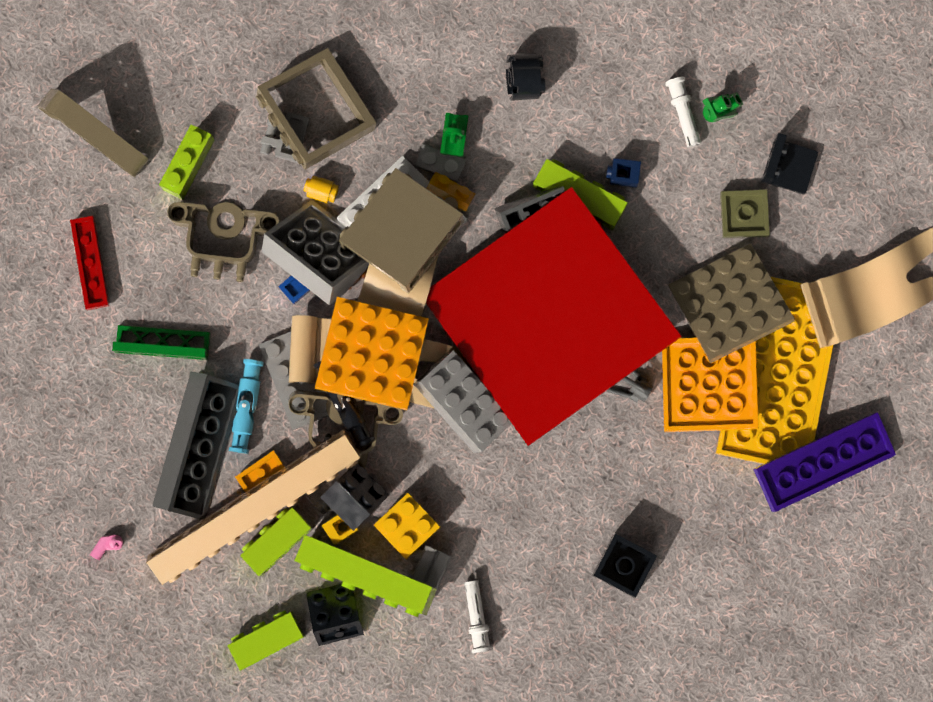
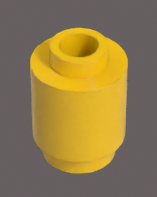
[304,175,339,203]

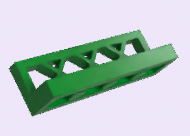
[112,325,210,360]

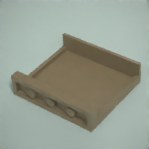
[339,168,464,294]

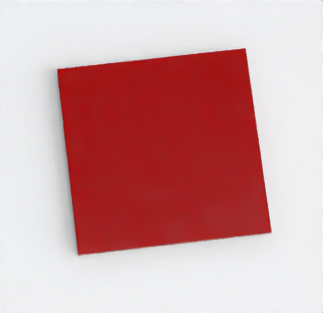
[426,187,682,446]

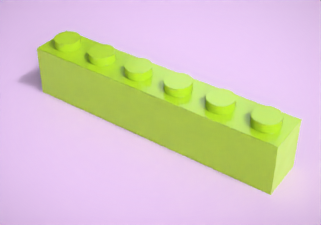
[294,535,437,617]

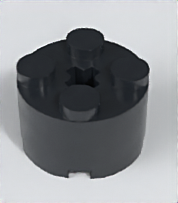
[506,53,546,101]

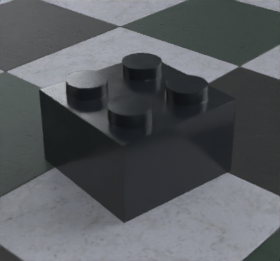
[320,463,389,531]
[592,533,657,598]

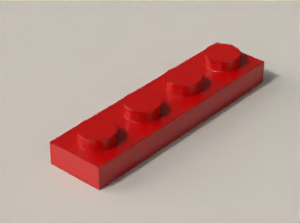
[70,216,110,310]

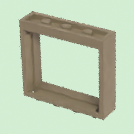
[256,48,377,170]

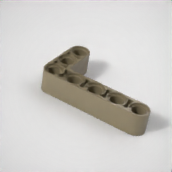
[37,88,148,178]

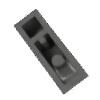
[494,186,565,233]

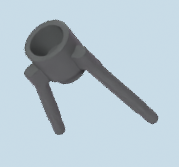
[606,370,653,403]

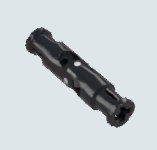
[313,361,375,449]

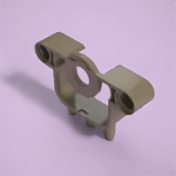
[167,202,280,282]
[288,390,403,469]

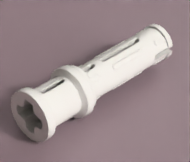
[665,76,701,147]
[464,580,493,653]

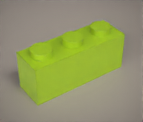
[159,124,215,200]
[240,508,313,577]
[227,610,305,671]

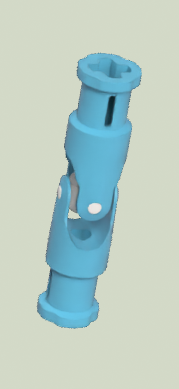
[228,359,264,454]

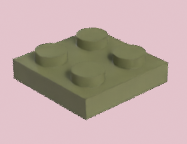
[720,190,770,238]

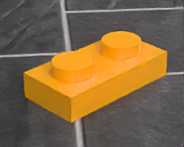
[426,172,476,212]
[235,450,285,492]

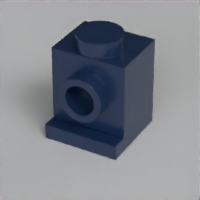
[606,158,641,188]

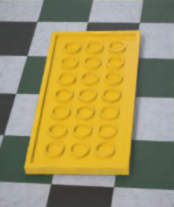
[715,276,833,464]

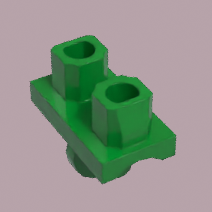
[702,93,743,123]
[440,113,469,157]

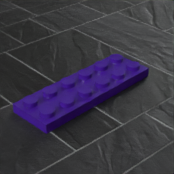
[753,412,896,512]

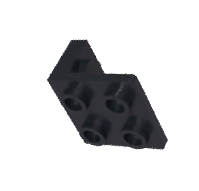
[761,133,818,195]
[306,584,364,646]

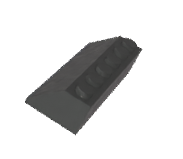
[152,371,239,520]

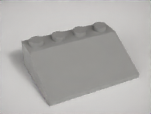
[262,200,369,305]

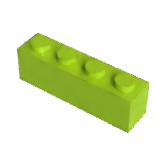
[533,159,628,230]

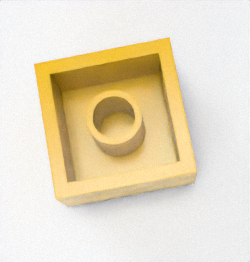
[374,493,441,560]

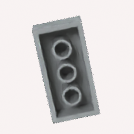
[413,350,512,453]

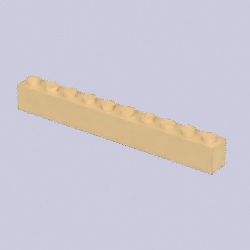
[146,429,360,585]

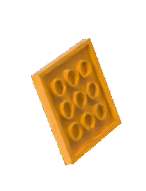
[315,297,429,410]
[662,338,759,432]

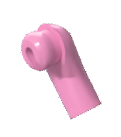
[90,534,123,561]

